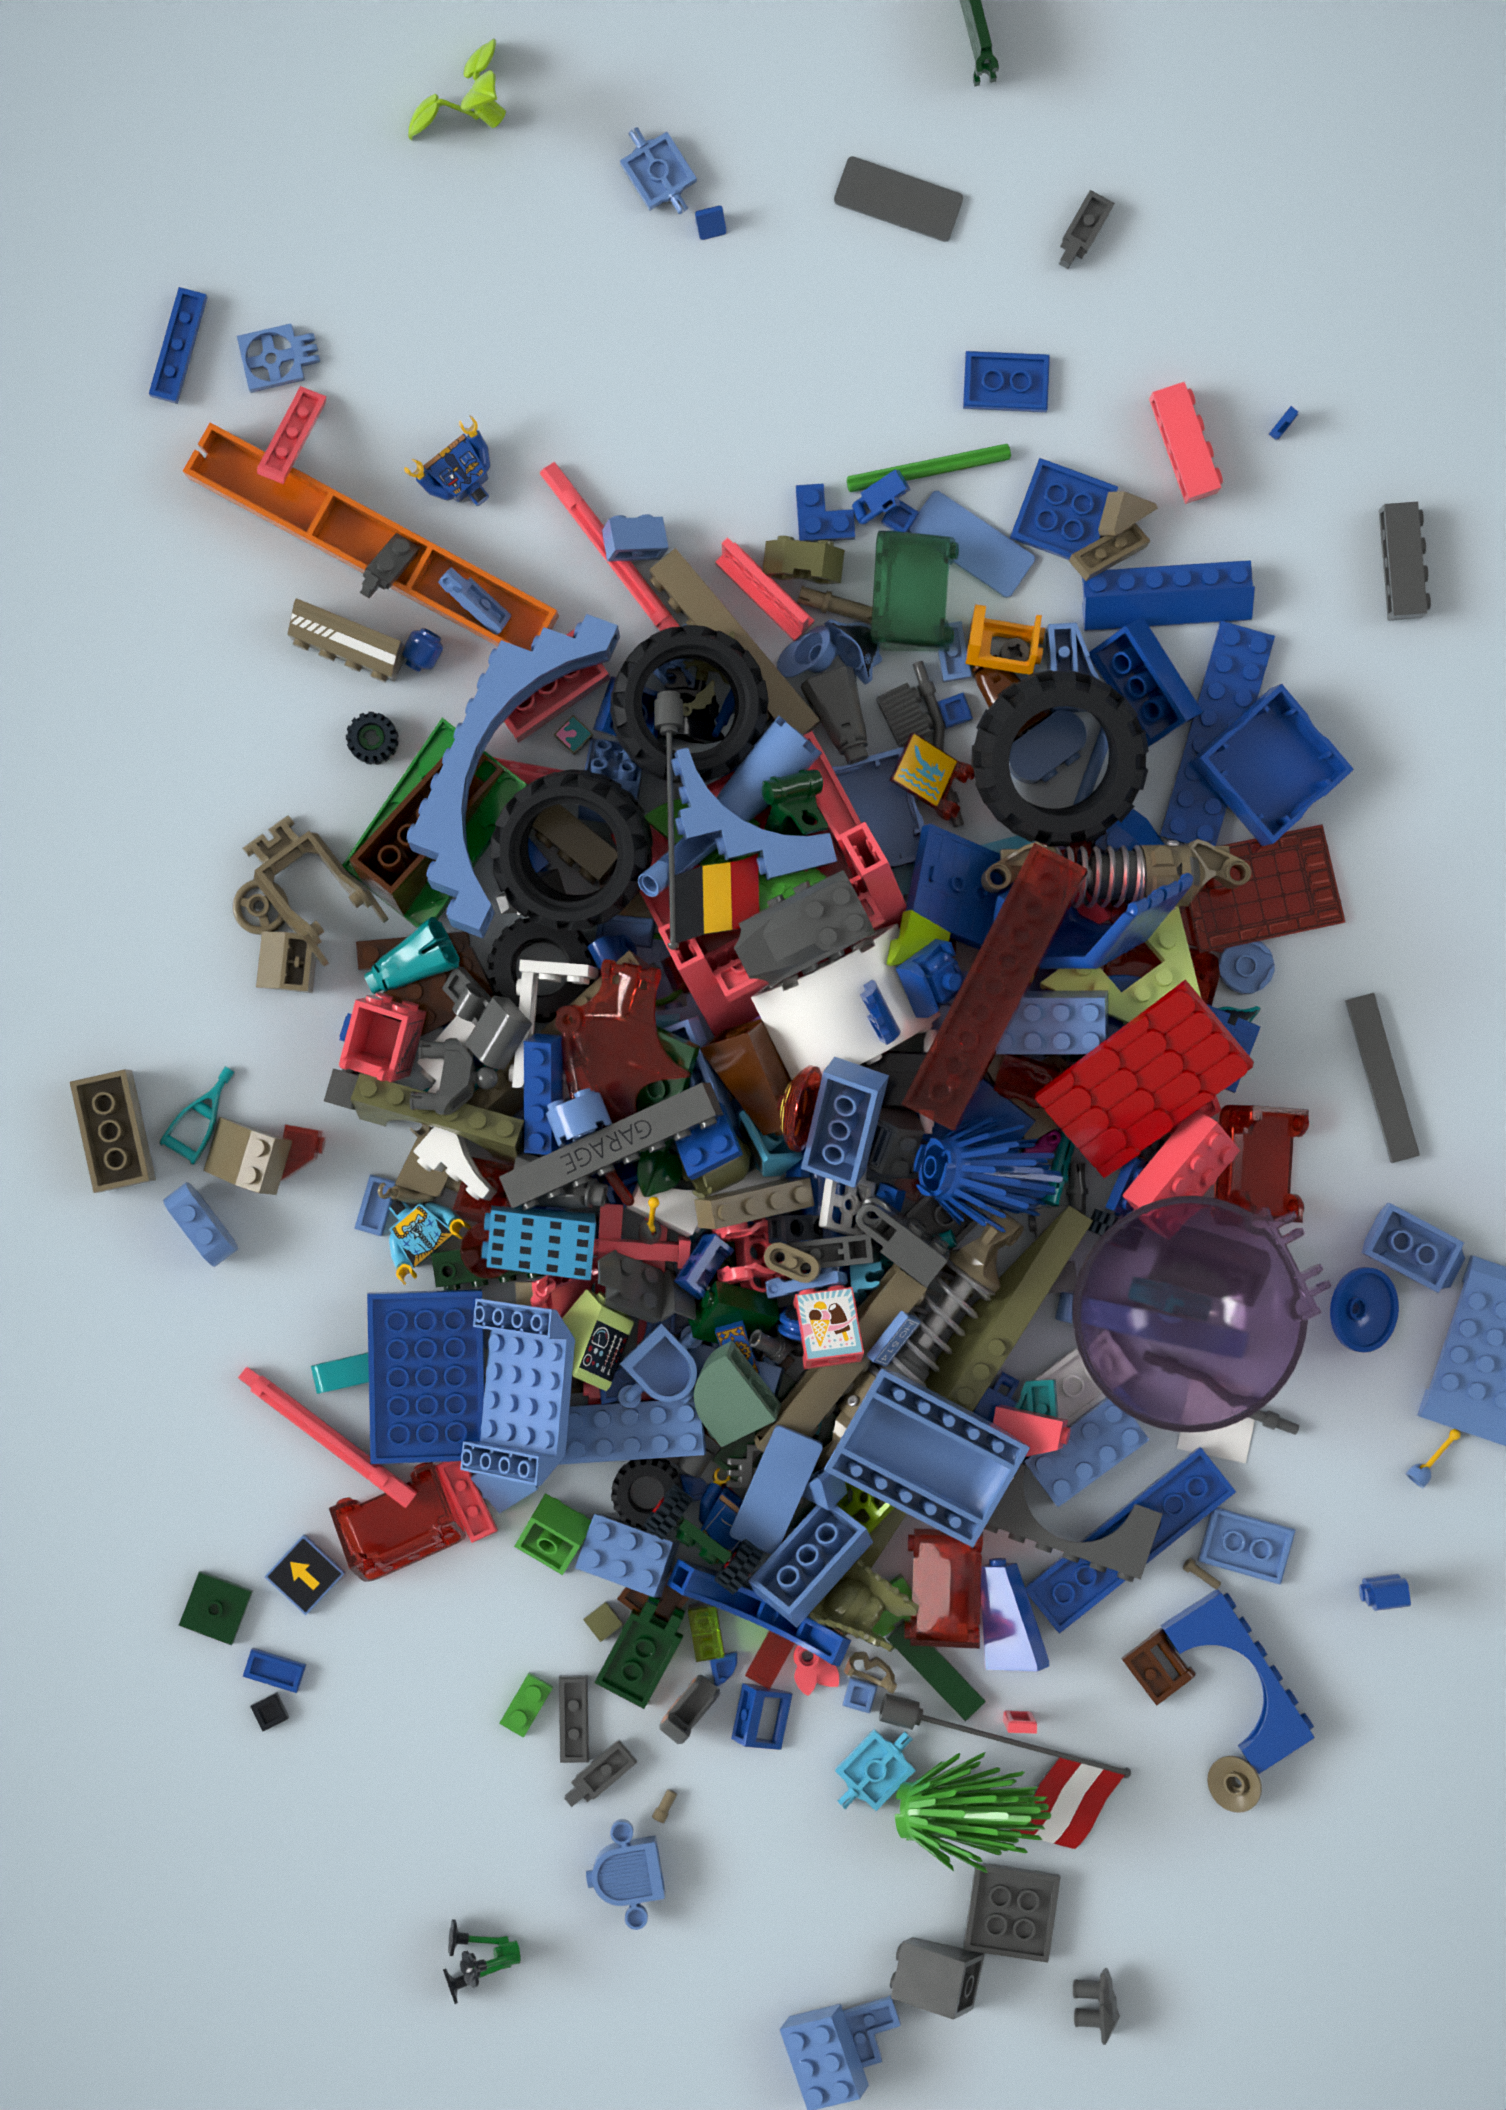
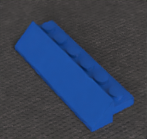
[1082,560,1255,631]

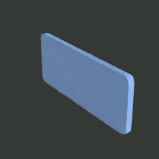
[909,491,1035,598]
[730,1425,823,1554]

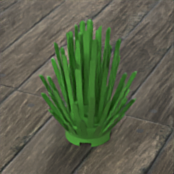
[895,1752,1051,1873]

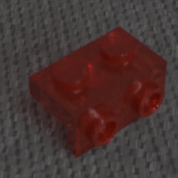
[993,1054,1060,1108]

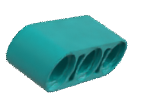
[311,1352,369,1394]

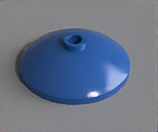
[1330,1267,1399,1353]

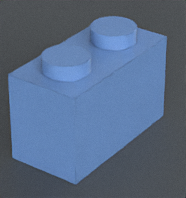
[602,514,669,562]

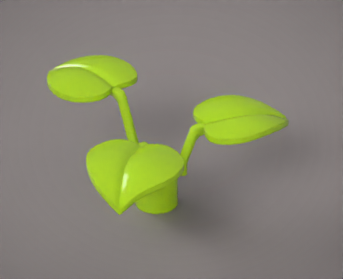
[408,38,506,141]

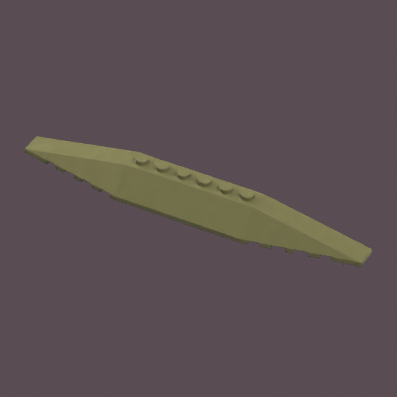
[855,1206,1093,1568]

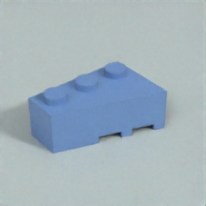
[1045,623,1100,713]

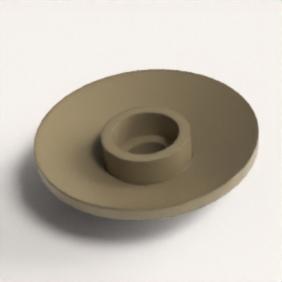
[1207,1756,1262,1813]

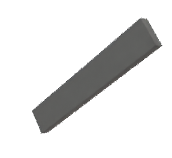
[1345,993,1420,1163]

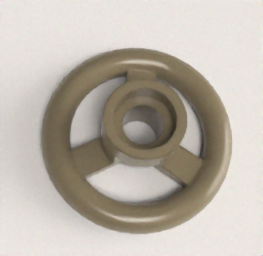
[233,880,289,935]

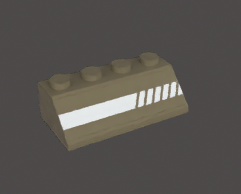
[287,598,405,683]

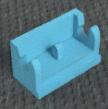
[850,1262,887,1306]

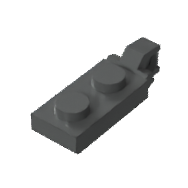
[1059,190,1115,269]
[360,532,420,599]
[564,1739,637,1807]

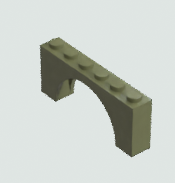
[351,1073,524,1164]

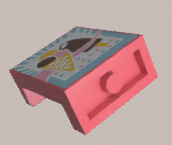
[793,1285,864,1369]

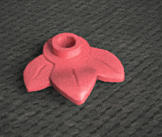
[793,1645,839,1696]

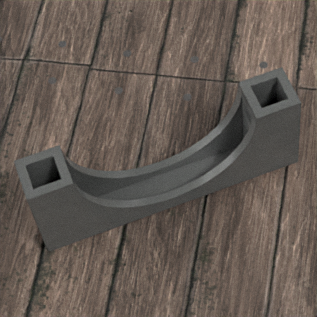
[984,1463,1163,1583]

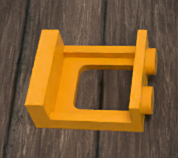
[965,604,1045,675]

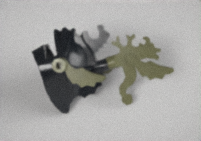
[651,631,735,744]

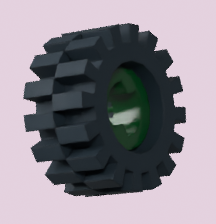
[346,712,399,765]

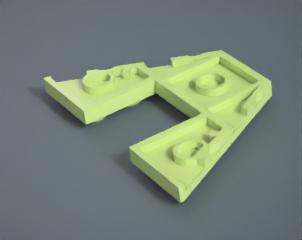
[1040,907,1201,1025]

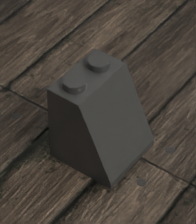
[890,1937,985,2020]

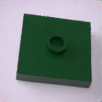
[178,1571,253,1646]

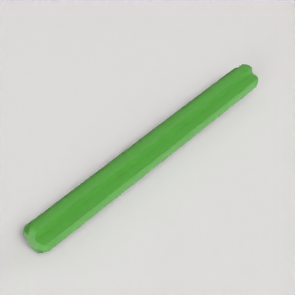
[846,444,1011,492]

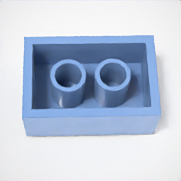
[575,1513,680,1597]
[779,2004,869,2110]

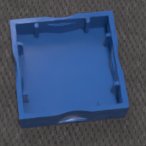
[1190,684,1354,846]

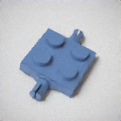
[620,127,697,214]

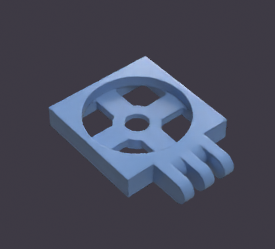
[237,323,320,393]

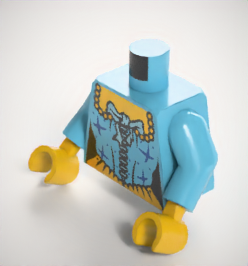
[389,1200,471,1285]

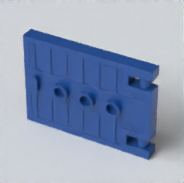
[906,824,1035,965]

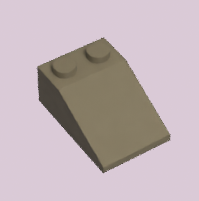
[203,1117,292,1195]

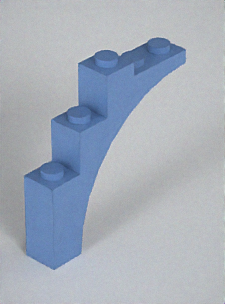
[671,747,837,880]

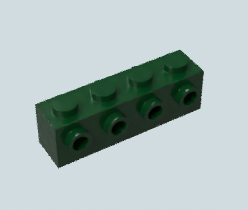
[431,1245,545,1290]

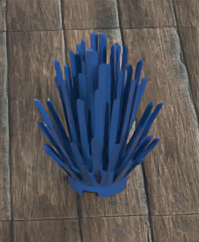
[914,1117,1063,1232]

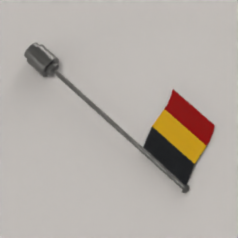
[654,691,759,950]

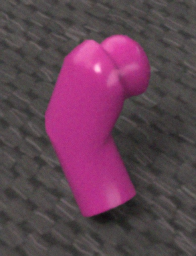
[1022,1130,1061,1153]

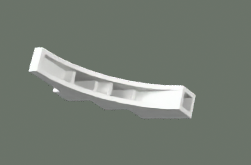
[413,1016,497,1201]
[626,1167,786,1237]

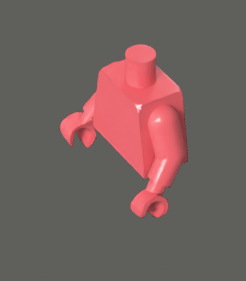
[530,1257,600,1318]

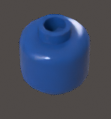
[403,628,443,672]

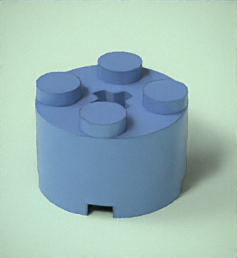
[546,1088,612,1147]

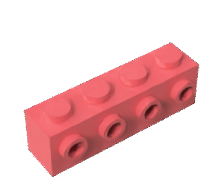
[1149,381,1223,504]

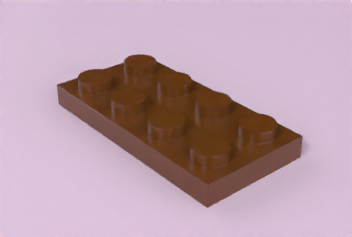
[383,947,495,1037]

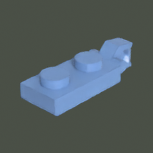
[438,567,511,635]
[765,1267,848,1299]

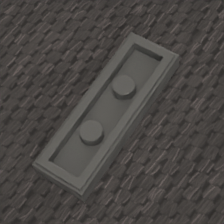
[559,1675,589,1763]

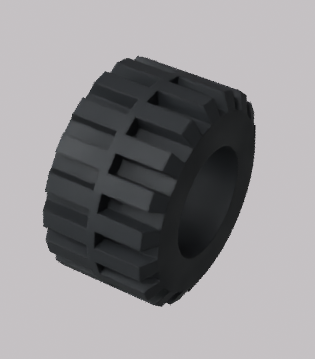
[611,1458,683,1530]

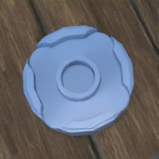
[1218,940,1275,994]

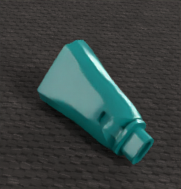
[364,917,460,994]

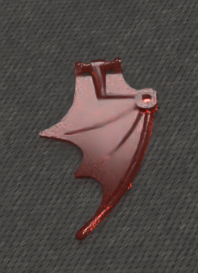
[555,959,690,1206]

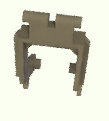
[242,815,389,967]

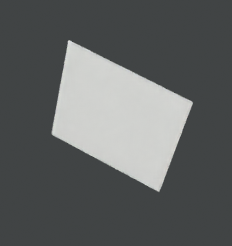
[1177,1381,1260,1463]

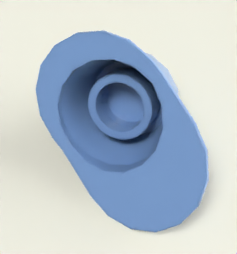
[777,625,840,678]

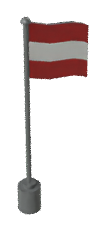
[879,1693,1131,1849]

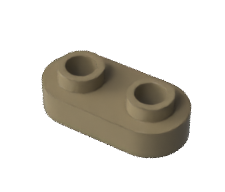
[764,1242,821,1283]

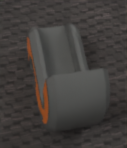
[659,1675,720,1744]

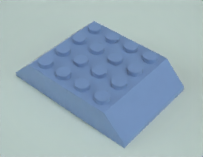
[824,1368,1030,1547]

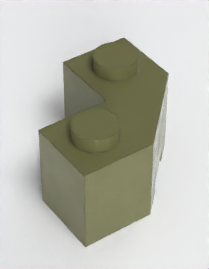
[762,536,845,585]

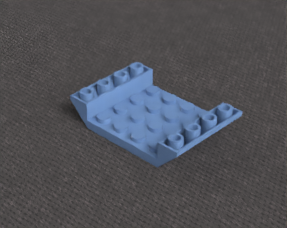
[460,1298,575,1486]

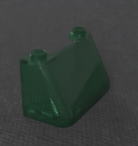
[871,531,959,652]

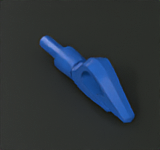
[712,689,735,738]

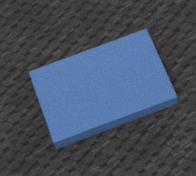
[1197,1507,1296,1585]

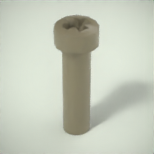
[1183,1558,1221,1590]

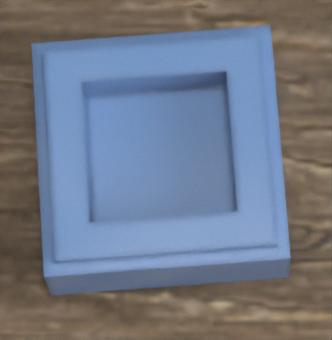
[842,1677,878,1714]

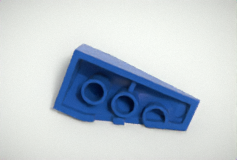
[1091,809,1187,914]

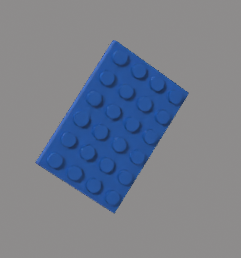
[367,1289,484,1464]

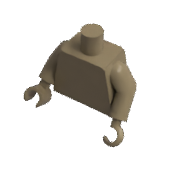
[377,1123,466,1204]

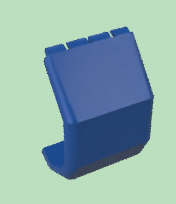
[993,873,1193,969]

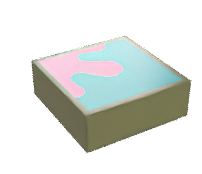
[554,715,594,755]

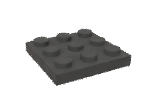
[963,1862,1061,1963]

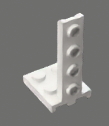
[509,960,599,1089]

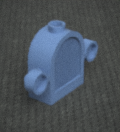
[618,1324,703,1408]
[586,1819,666,1930]

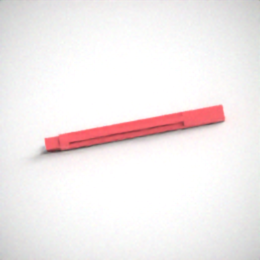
[540,462,680,631]
[238,1367,418,1508]

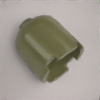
[678,1135,751,1198]

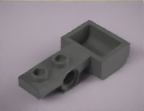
[442,966,532,1070]

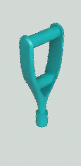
[159,1066,234,1165]

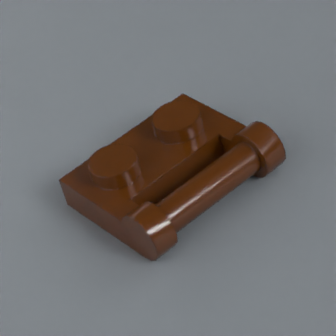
[1121,1628,1196,1706]

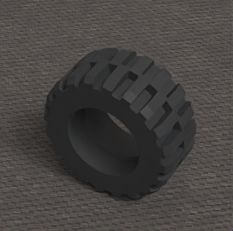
[487,917,597,1023]

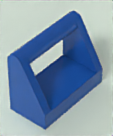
[731,1683,793,1750]

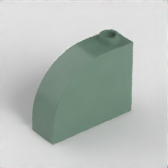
[694,1341,782,1447]

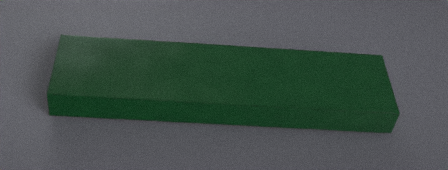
[886,1620,986,1722]

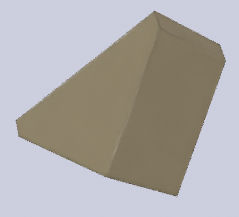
[1098,491,1158,536]

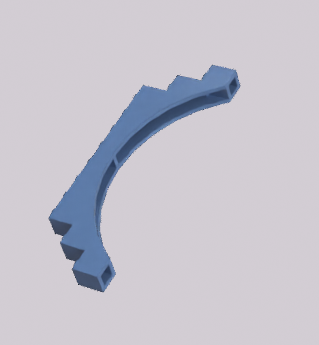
[407,614,620,939]

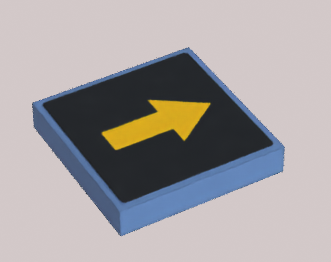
[265,1534,346,1615]

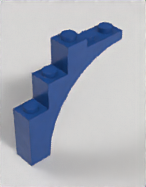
[667,1558,852,1667]

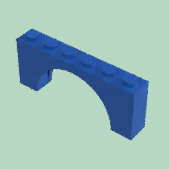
[1160,1589,1315,1774]

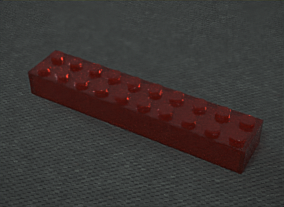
[902,843,1088,1132]

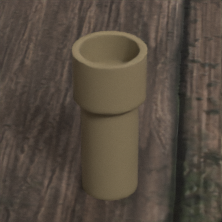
[652,1789,677,1823]

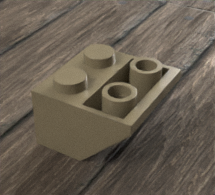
[256,931,318,993]

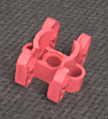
[712,1218,807,1293]

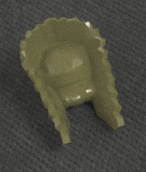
[809,1559,919,1652]

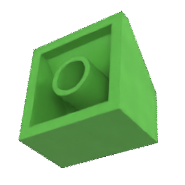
[514,1493,592,1575]

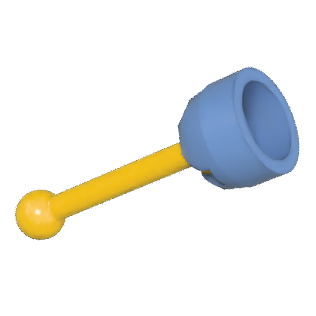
[1406,1429,1461,1489]

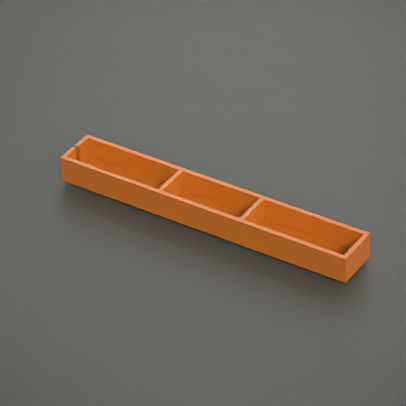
[183,422,559,651]

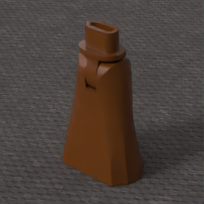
[972,653,1053,742]

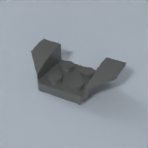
[598,1250,696,1324]

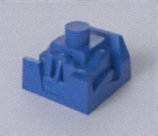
[896,939,970,1018]

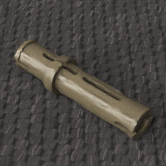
[797,585,883,627]

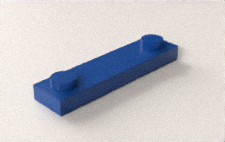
[149,287,208,404]

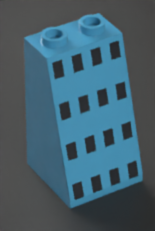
[481,1206,596,1280]

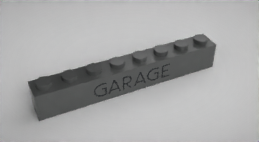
[499,1083,724,1211]

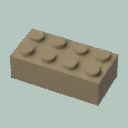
[532,804,618,885]
[70,1069,156,1193]

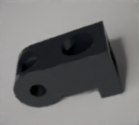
[767,1215,823,1243]

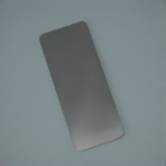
[834,156,963,242]

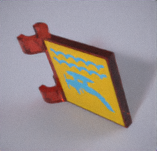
[889,732,975,821]

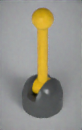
[638,1197,661,1245]

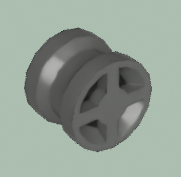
[999,638,1029,662]

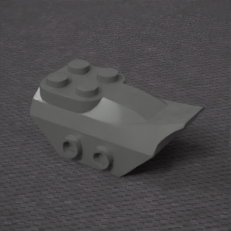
[734,870,875,987]

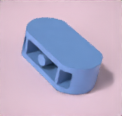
[1009,710,1087,784]
[163,1182,238,1267]

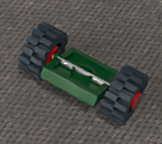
[643,1484,764,1594]

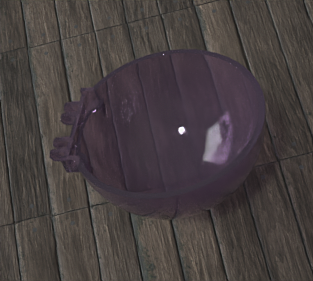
[1072,1196,1332,1433]

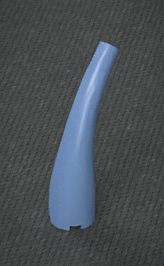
[638,715,822,897]

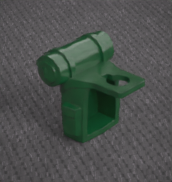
[761,769,828,836]

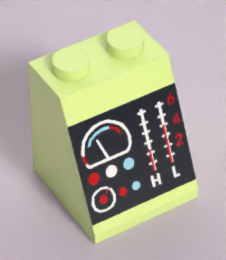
[562,1289,634,1391]

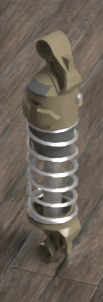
[816,1209,1024,1469]

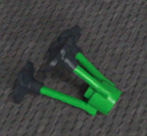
[443,1919,521,2004]

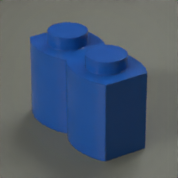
[1359,1574,1411,1611]

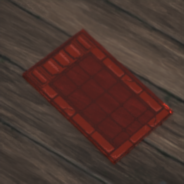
[1188,824,1346,954]

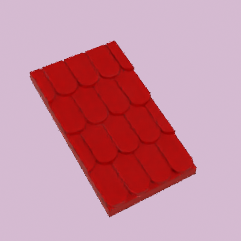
[1034,979,1254,1178]

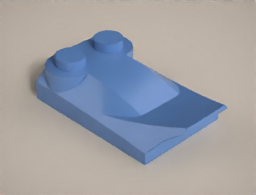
[1361,1203,1465,1293]

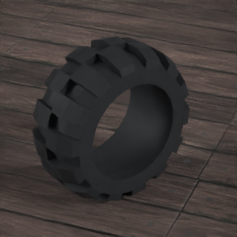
[971,670,1149,847]

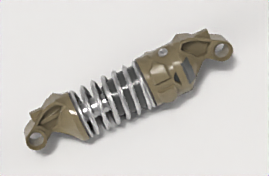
[981,839,1251,910]

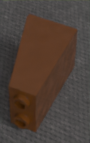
[700,1018,810,1136]

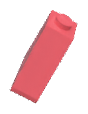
[993,1405,1071,1457]

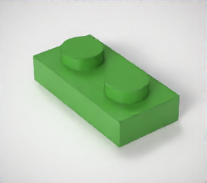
[499,1673,553,1738]

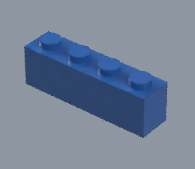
[524,1033,563,1155]

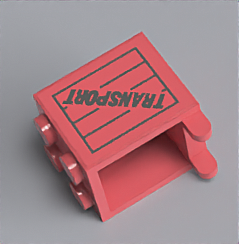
[339,993,427,1082]

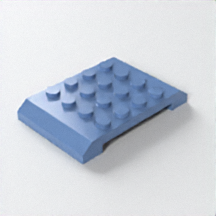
[1417,1255,1506,1446]

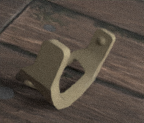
[844,1652,897,1694]

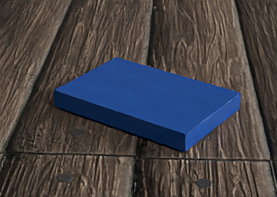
[963,351,1050,413]

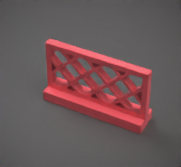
[715,537,815,641]

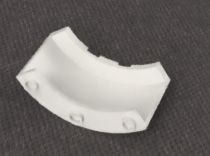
[751,924,941,1089]

